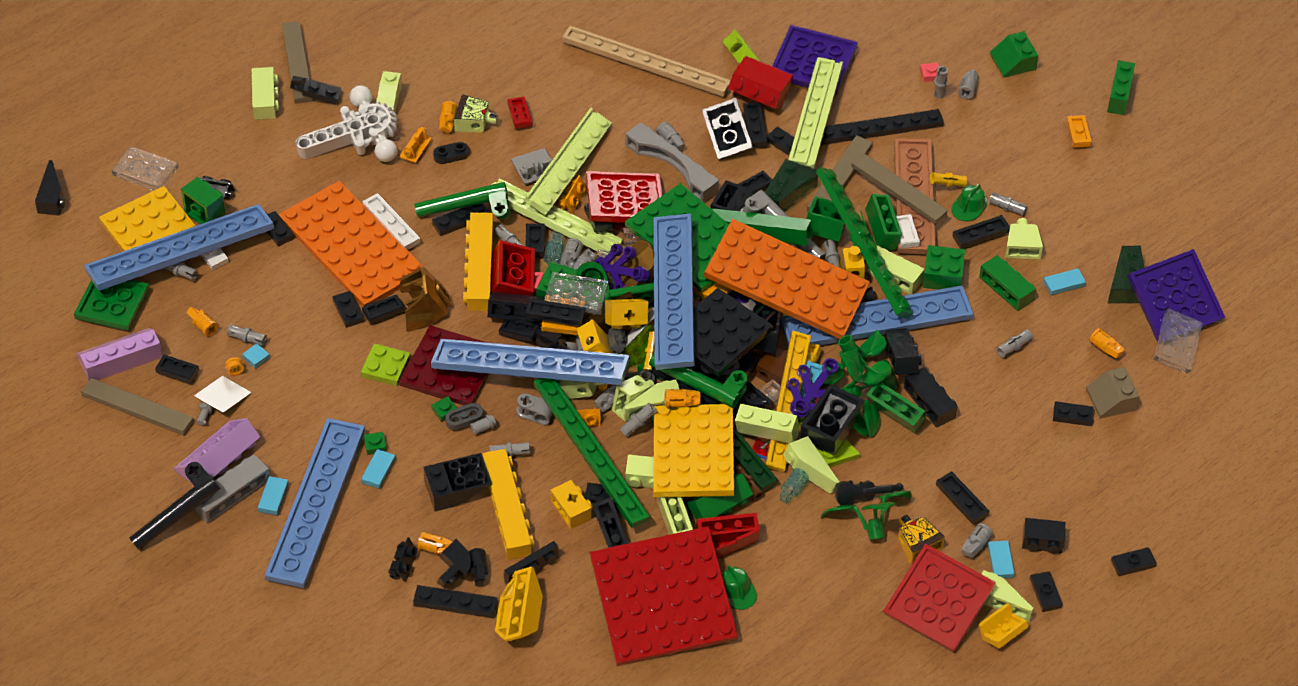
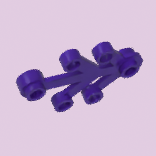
[594,244,649,290]
[787,358,839,418]

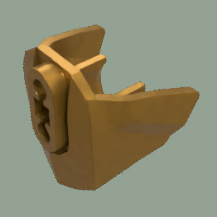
[612,240,655,287]
[400,267,452,332]

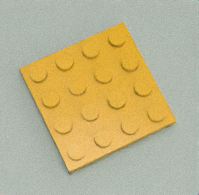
[99,186,196,251]

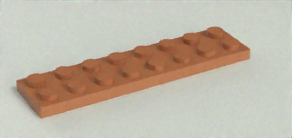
[894,138,935,254]

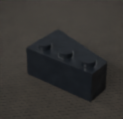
[751,304,782,354]

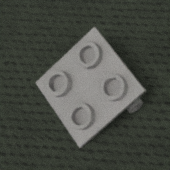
[511,148,553,185]

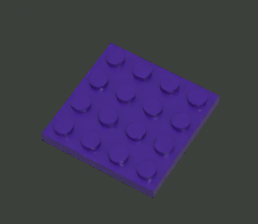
[772,25,858,95]
[1127,249,1225,344]

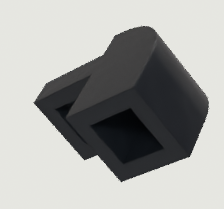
[437,539,471,588]

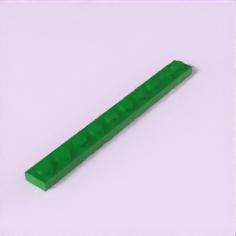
[816,167,913,319]
[534,378,650,528]

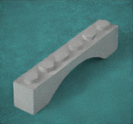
[625,122,719,203]

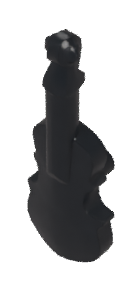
[835,480,904,505]

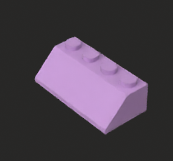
[76,328,162,381]
[173,418,260,483]

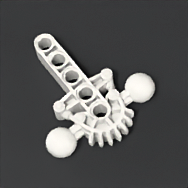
[296,85,398,162]

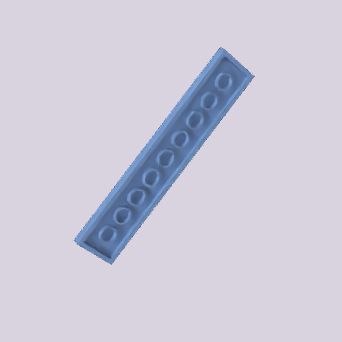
[84,204,274,291]
[654,214,695,370]
[781,286,974,346]
[431,339,630,385]
[265,418,365,588]

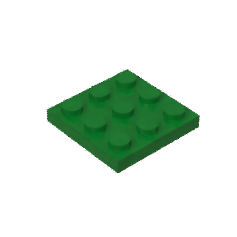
[74,280,149,331]

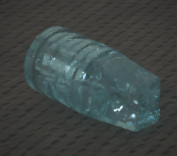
[544,232,563,265]
[780,468,809,504]

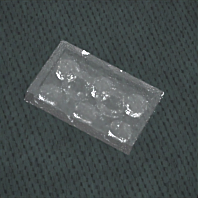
[112,146,179,190]
[544,272,608,315]
[1154,308,1203,373]

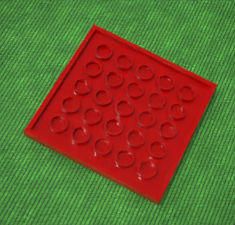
[590,526,738,666]

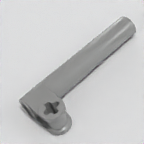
[740,190,825,259]
[516,342,578,425]

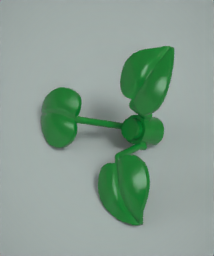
[822,330,892,386]
[839,351,897,438]
[821,491,912,540]

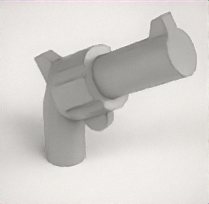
[196,398,214,425]

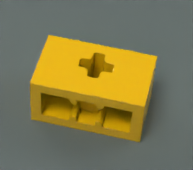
[605,299,648,329]
[550,480,593,529]

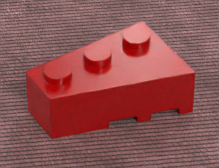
[696,512,760,559]

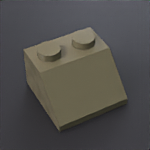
[1086,367,1139,418]

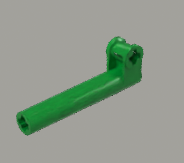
[415,182,510,219]
[649,352,747,408]

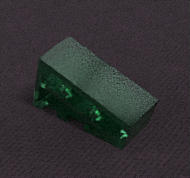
[765,159,818,212]
[1107,246,1145,304]

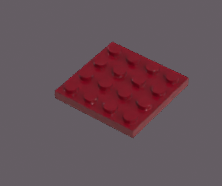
[399,325,489,406]

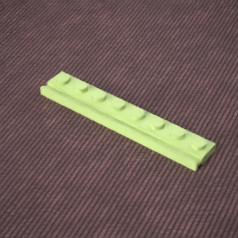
[788,57,843,169]
[524,108,612,215]
[491,179,623,256]

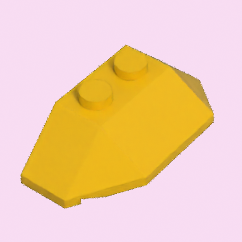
[495,567,543,642]

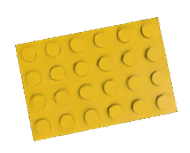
[653,404,734,497]

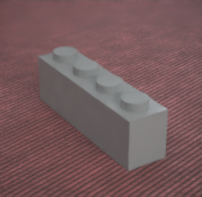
[194,454,270,524]

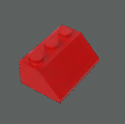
[727,56,794,109]
[490,240,535,295]

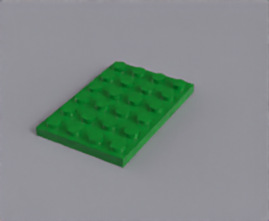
[625,183,729,293]

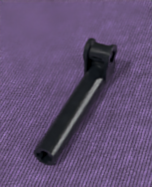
[129,462,220,550]

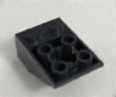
[710,180,754,211]
[423,453,492,512]

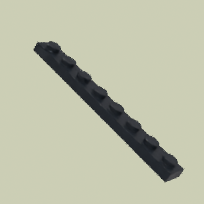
[821,109,944,145]

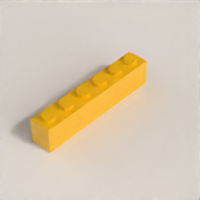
[463,213,493,311]
[482,449,534,560]

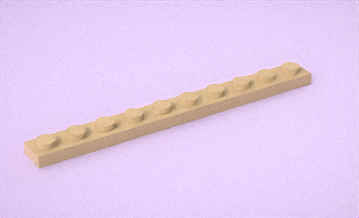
[562,26,730,97]

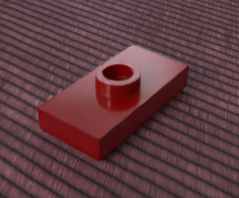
[507,96,532,129]

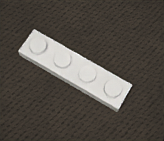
[362,193,420,250]

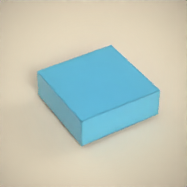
[242,344,270,369]

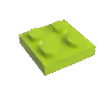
[361,343,410,386]

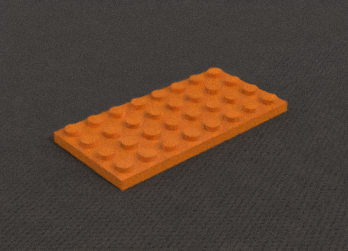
[278,181,425,307]
[703,219,870,339]

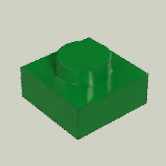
[431,397,456,422]
[364,432,387,455]

